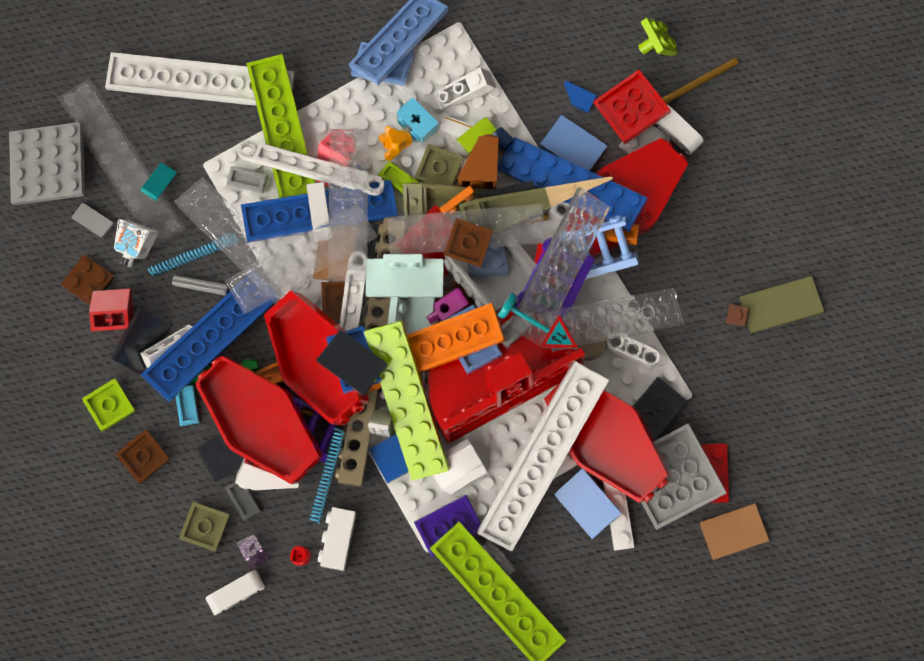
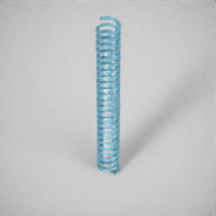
[148,234,240,276]
[309,428,345,523]

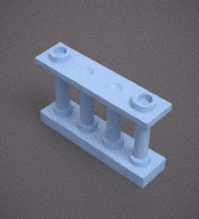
[553,216,639,285]

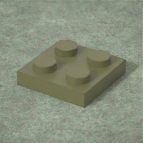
[414,144,463,185]
[179,502,230,552]

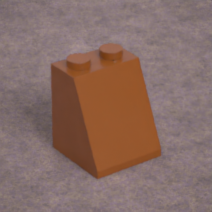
[458,134,498,189]

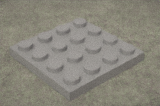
[9,122,85,205]
[642,424,727,530]

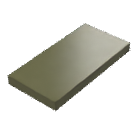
[738,276,824,334]

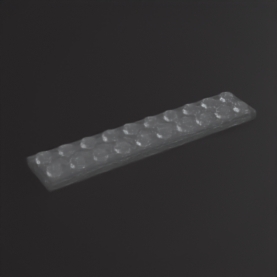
[57,79,186,249]

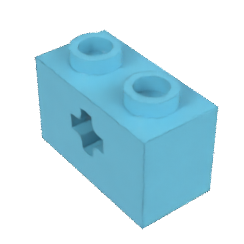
[396,97,439,144]

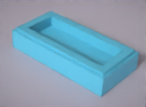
[176,385,200,426]

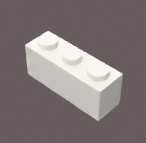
[318,507,357,571]

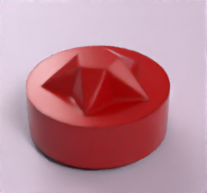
[290,546,311,566]

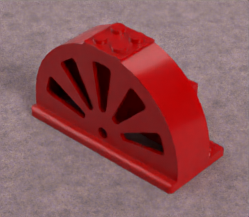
[428,308,585,444]

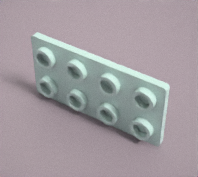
[366,254,444,297]
[388,297,436,335]

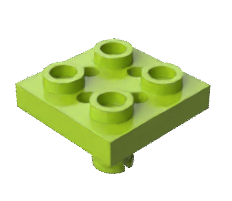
[638,18,678,56]

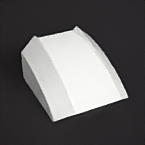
[434,439,487,494]

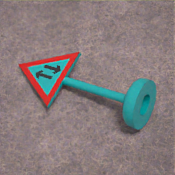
[497,292,578,349]

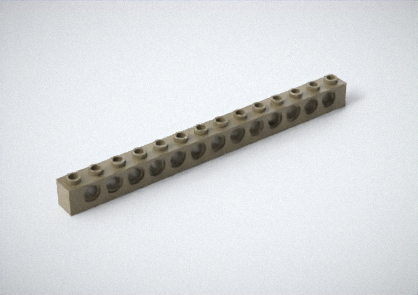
[335,218,407,488]

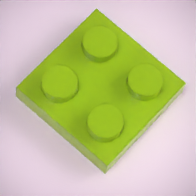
[82,378,136,432]

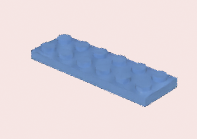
[349,0,448,85]

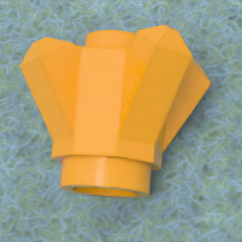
[378,125,412,161]

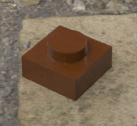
[726,304,750,327]

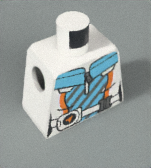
[114,219,159,267]

